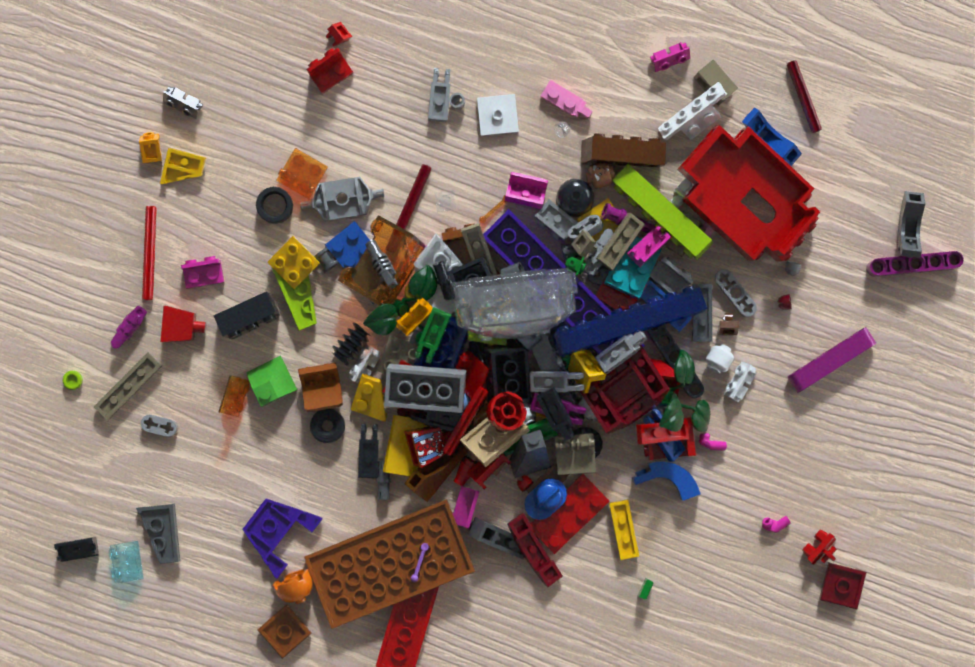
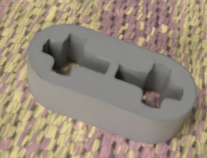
[568,215,603,243]
[141,415,178,437]

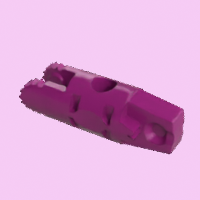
[111,305,147,349]

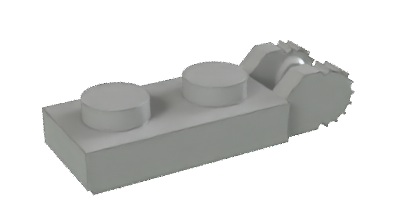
[428,68,451,122]
[529,371,584,392]

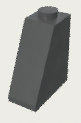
[509,430,551,478]

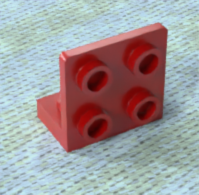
[306,48,354,94]

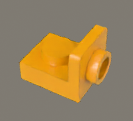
[139,132,162,163]

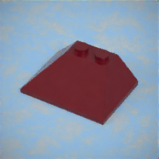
[580,345,670,434]

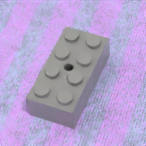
[384,364,466,413]

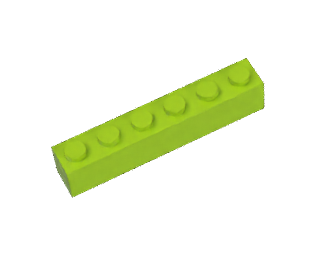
[612,164,713,260]

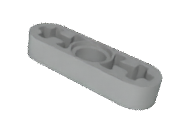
[715,269,757,317]

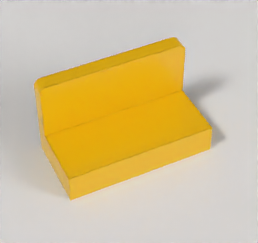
[568,350,606,394]

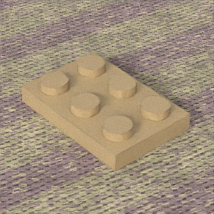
[460,418,530,467]

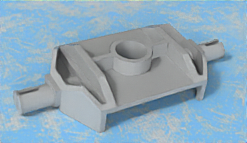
[300,177,385,222]

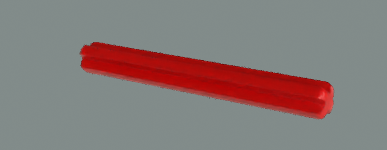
[142,206,157,300]

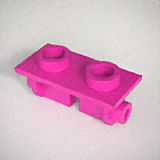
[650,42,691,72]

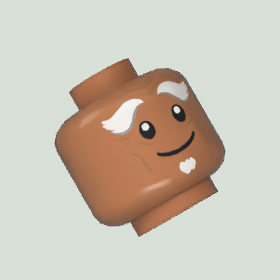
[586,162,615,189]

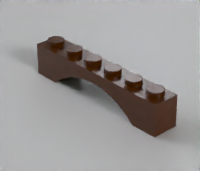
[404,400,489,502]

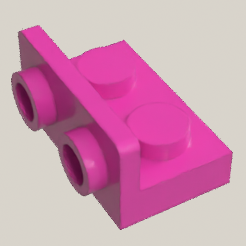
[181,256,225,289]

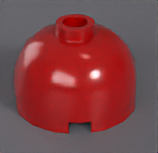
[486,392,527,432]

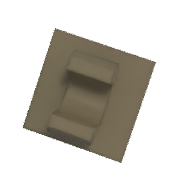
[571,230,598,258]

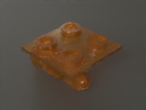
[276,148,328,199]
[218,375,250,417]

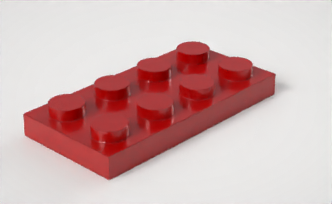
[530,473,610,554]

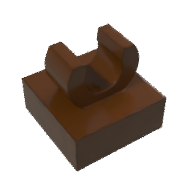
[718,313,739,335]

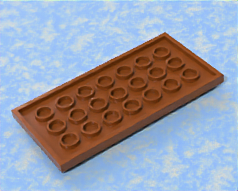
[304,499,476,629]

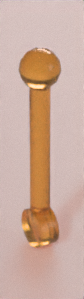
[479,195,507,224]

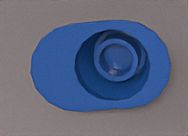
[524,479,567,520]

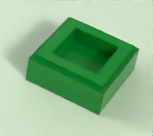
[638,578,654,599]

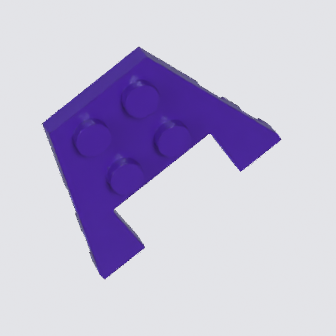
[242,498,323,579]

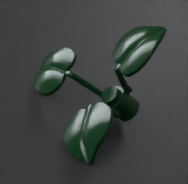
[363,264,444,354]
[658,349,711,432]

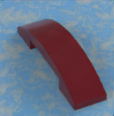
[507,513,563,587]

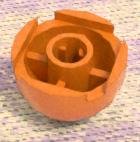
[273,569,313,604]

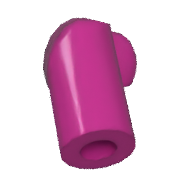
[699,433,727,451]
[762,516,791,533]

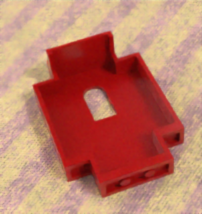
[677,125,820,262]

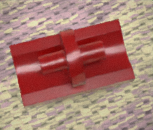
[802,529,837,565]

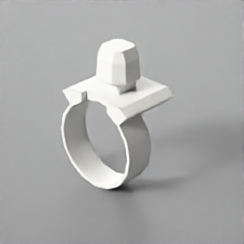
[671,178,692,208]

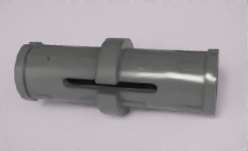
[376,461,392,500]

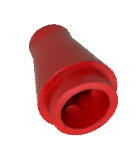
[453,456,477,486]

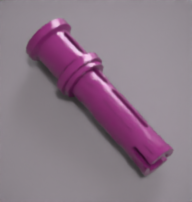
[601,203,656,233]

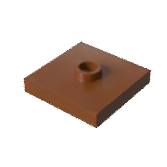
[257,604,312,659]

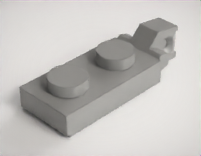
[595,331,647,374]

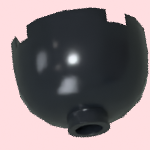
[556,179,594,217]

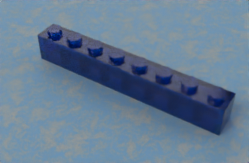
[552,286,708,357]

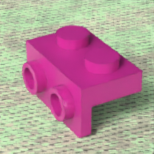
[504,172,548,209]

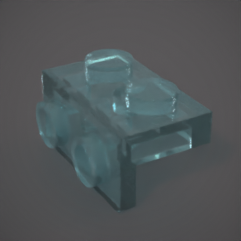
[109,541,144,583]

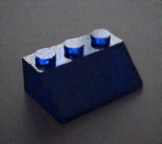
[414,316,470,369]

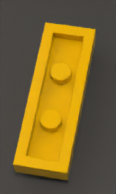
[609,499,640,560]

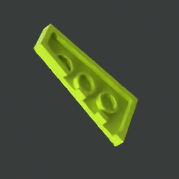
[271,267,317,331]

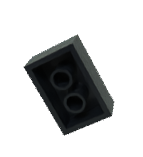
[213,291,280,340]
[483,341,532,403]

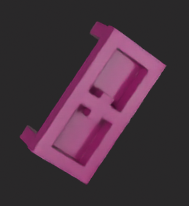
[627,226,671,268]

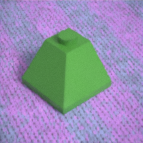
[246,355,298,407]

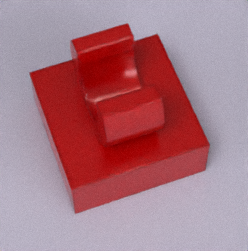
[326,22,353,46]

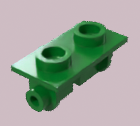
[565,257,586,277]

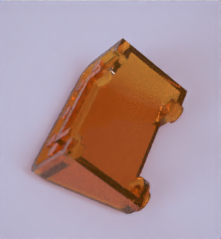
[338,215,426,306]

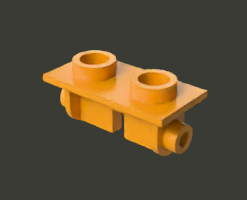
[396,298,433,337]

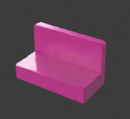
[453,486,480,529]

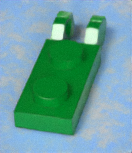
[415,307,452,364]

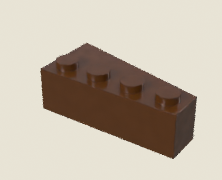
[581,133,666,167]

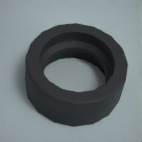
[256,186,293,224]

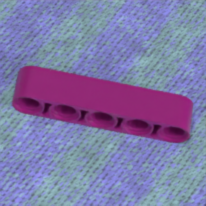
[866,251,964,277]
[787,327,876,393]

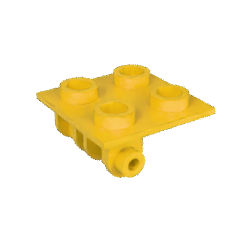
[267,236,320,289]

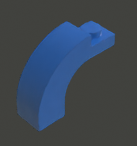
[742,107,802,166]
[632,461,701,501]

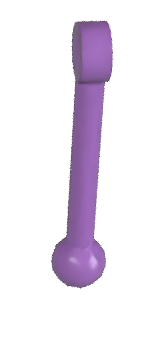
[411,543,429,582]

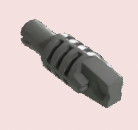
[365,240,398,289]

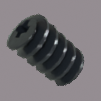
[332,322,371,366]

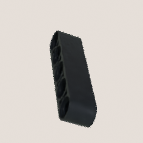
[644,316,704,398]

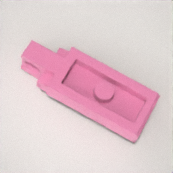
[540,80,593,119]

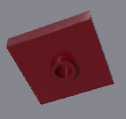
[819,562,867,610]

